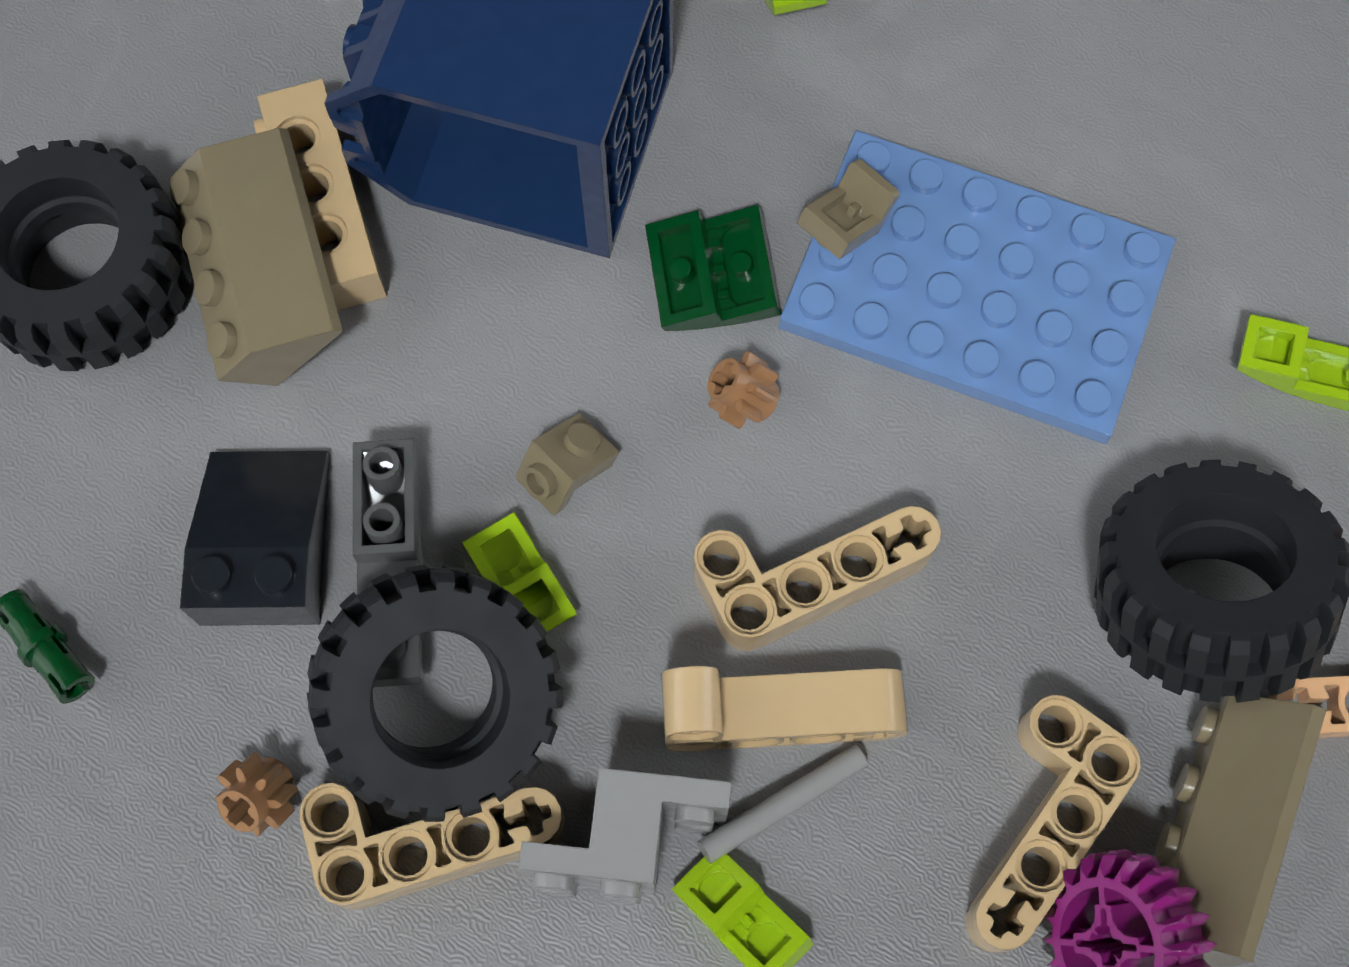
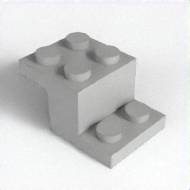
[518,768,731,904]

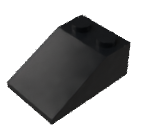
[180,451,330,626]

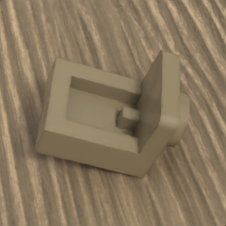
[797,159,900,260]
[516,413,619,515]

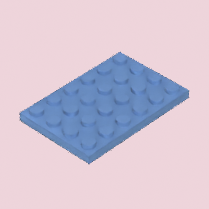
[778,130,1176,445]

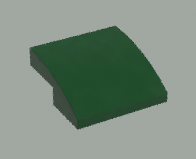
[645,205,782,331]

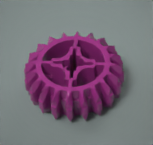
[1041,849,1217,967]

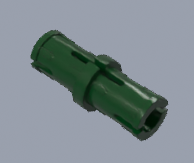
[0,589,95,704]

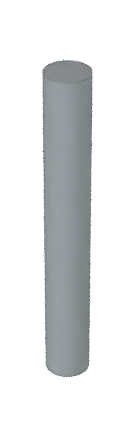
[697,745,868,864]

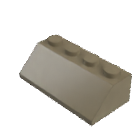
[169,128,343,386]
[1155,696,1327,967]

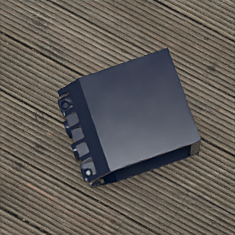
[324,0,673,259]

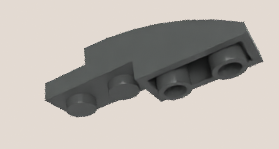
[353,438,424,687]

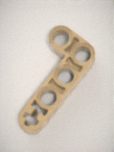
[693,506,941,651]
[661,666,908,752]
[966,695,1141,953]
[300,783,566,910]

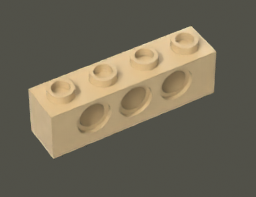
[253,79,387,311]

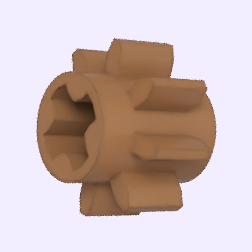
[707,351,780,429]
[215,752,298,836]

